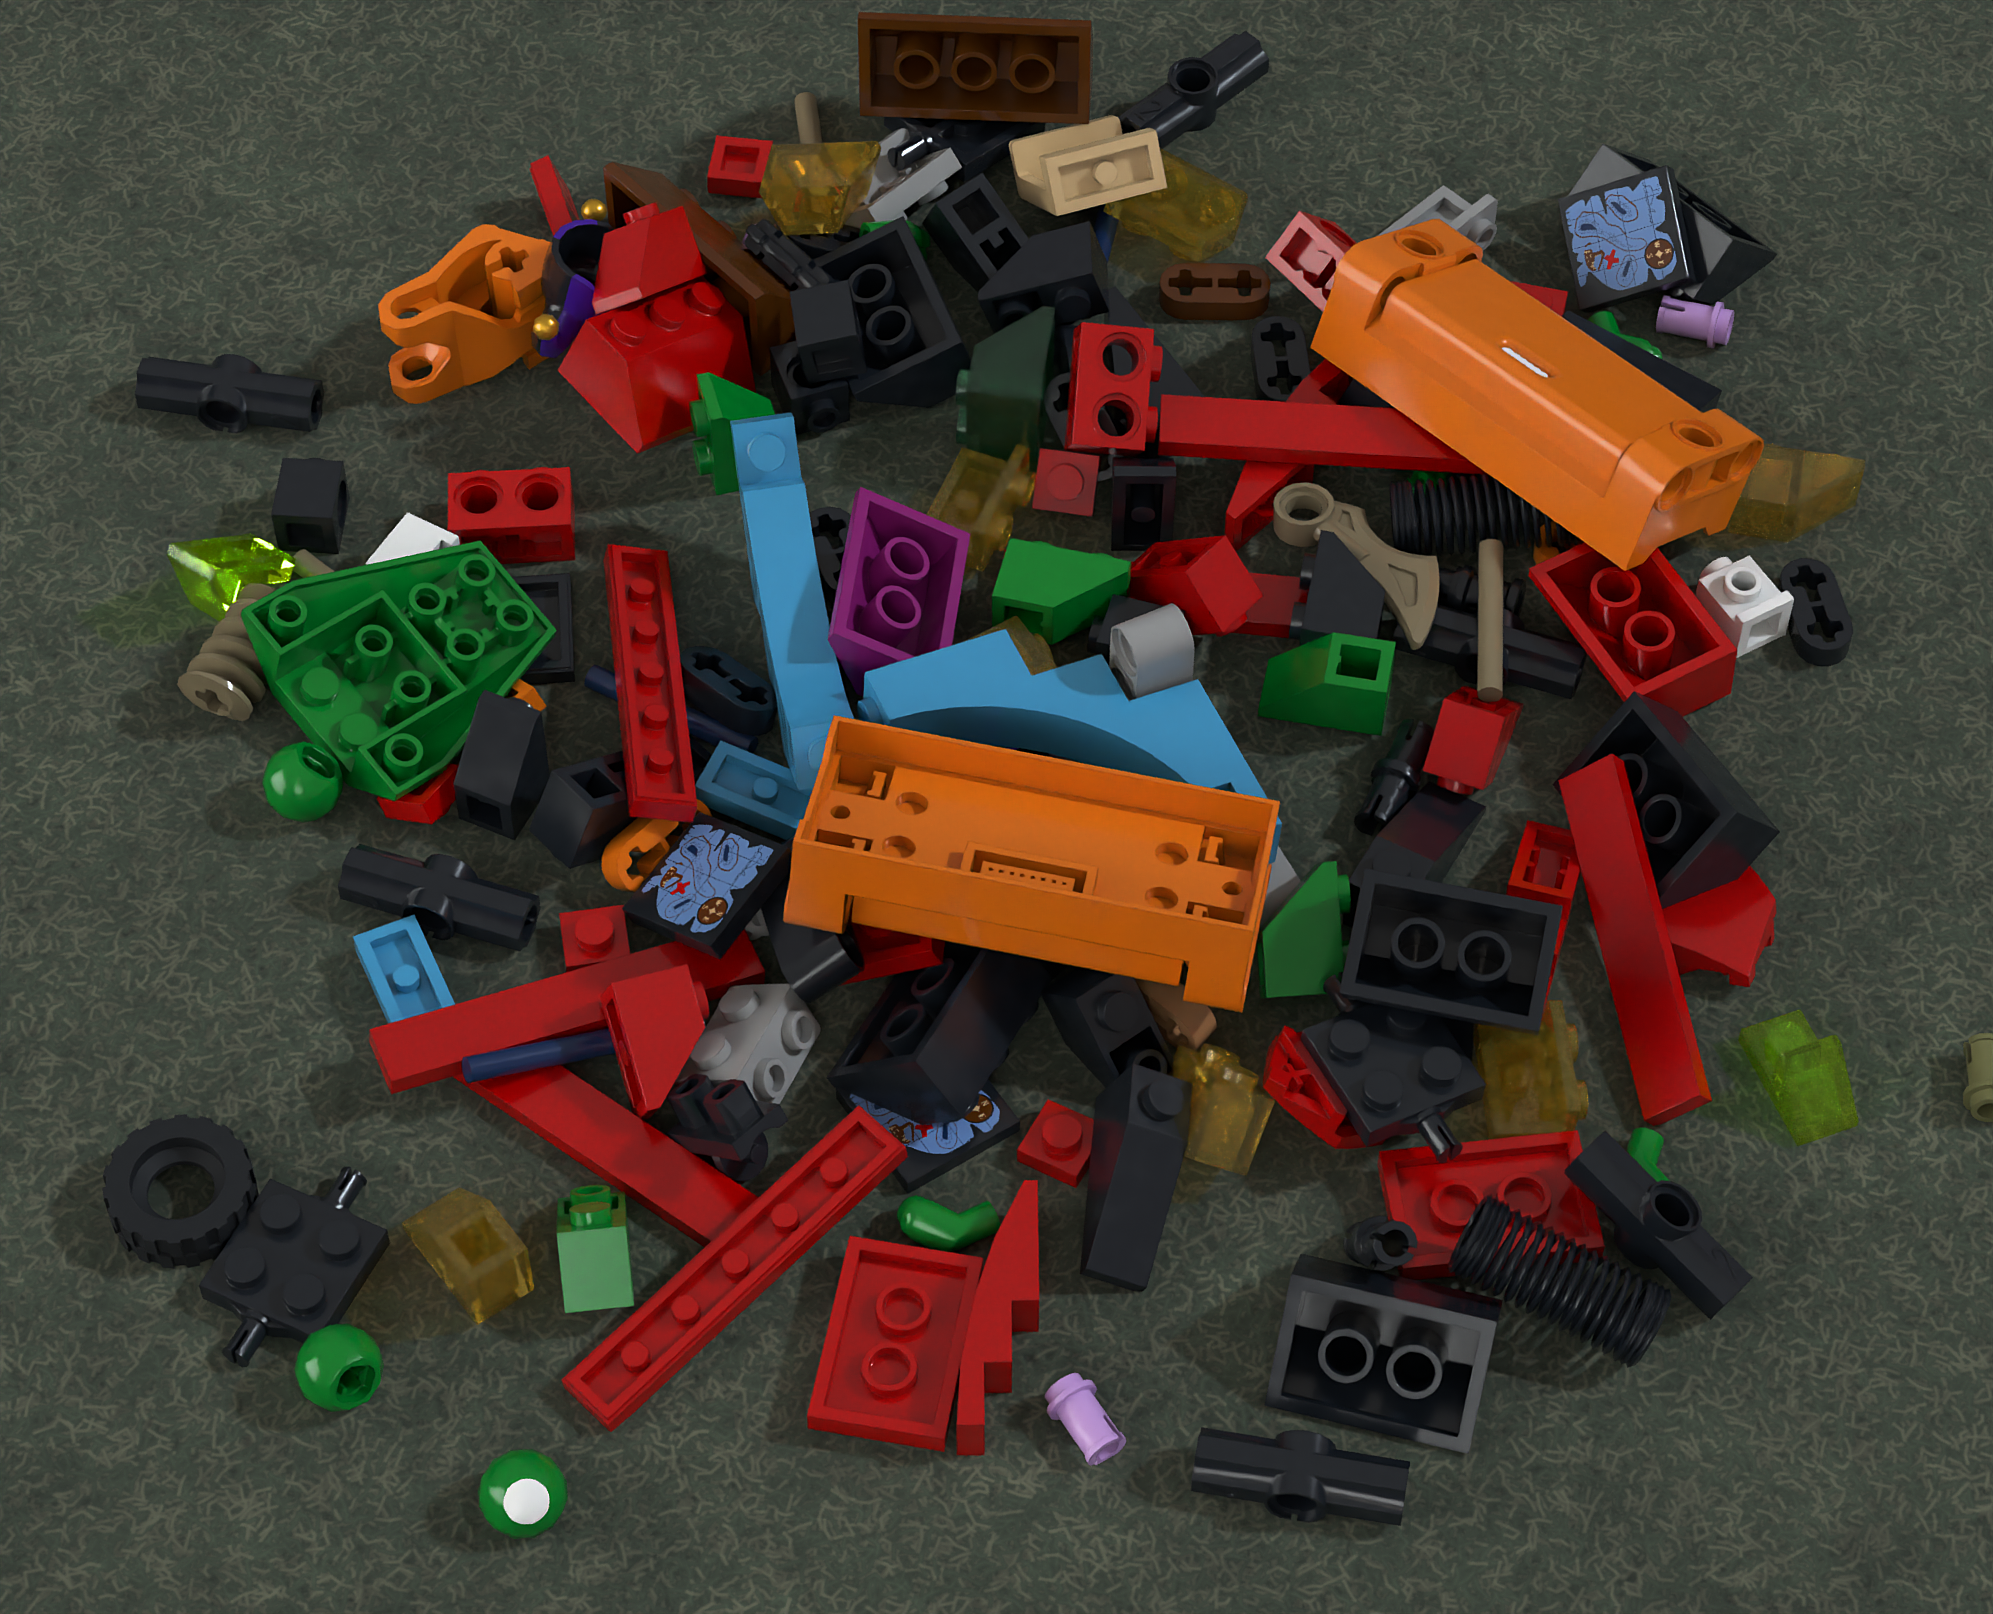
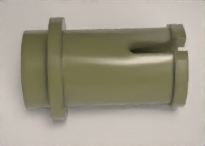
[1963,1033,1993,1122]

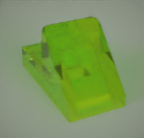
[167,533,296,621]
[1738,1009,1859,1146]

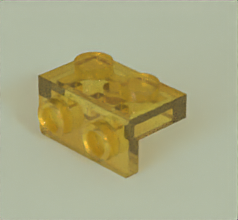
[1103,148,1248,262]
[926,444,1036,572]
[1473,1000,1588,1139]

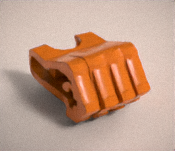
[378,224,551,404]

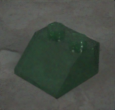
[956,306,1055,475]

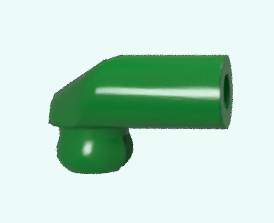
[897,1195,1001,1253]

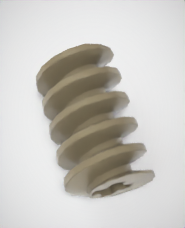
[177,583,276,721]

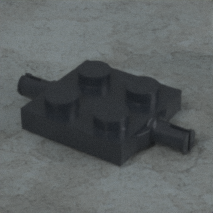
[884,117,1046,182]
[1301,972,1486,1163]
[199,1166,390,1367]

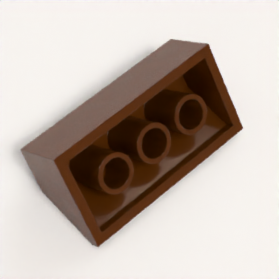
[858,12,1093,124]
[603,162,797,376]

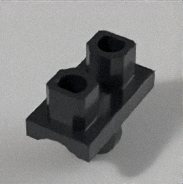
[666,1074,788,1181]

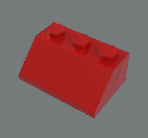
[558,276,756,454]
[1528,542,1738,717]

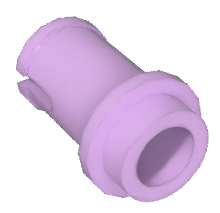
[1656,295,1734,348]
[1045,1373,1126,1466]

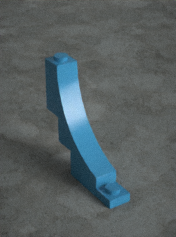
[730,412,854,791]
[857,629,1282,864]

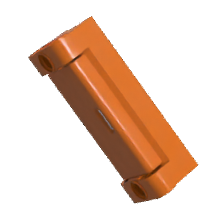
[1310,219,1764,571]
[783,715,1280,1013]

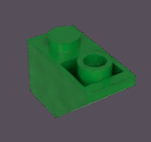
[689,372,775,496]
[992,538,1131,645]
[1258,632,1396,736]
[1256,861,1351,998]
[556,1185,634,1313]

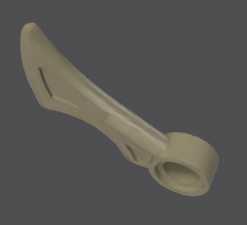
[1273,482,1439,650]

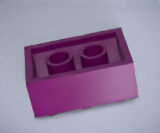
[828,487,970,696]

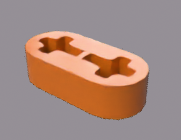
[602,799,712,893]

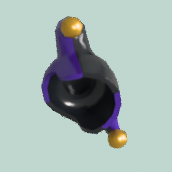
[531,199,631,358]

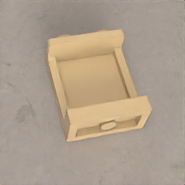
[1009,115,1167,216]

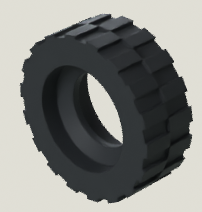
[102,1114,259,1269]

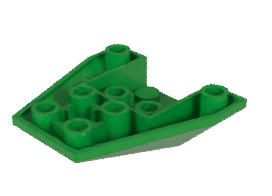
[241,540,557,801]

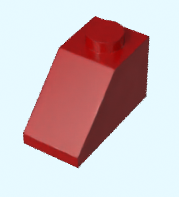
[592,202,707,314]
[1130,535,1263,637]
[1423,685,1524,795]
[600,964,709,1120]

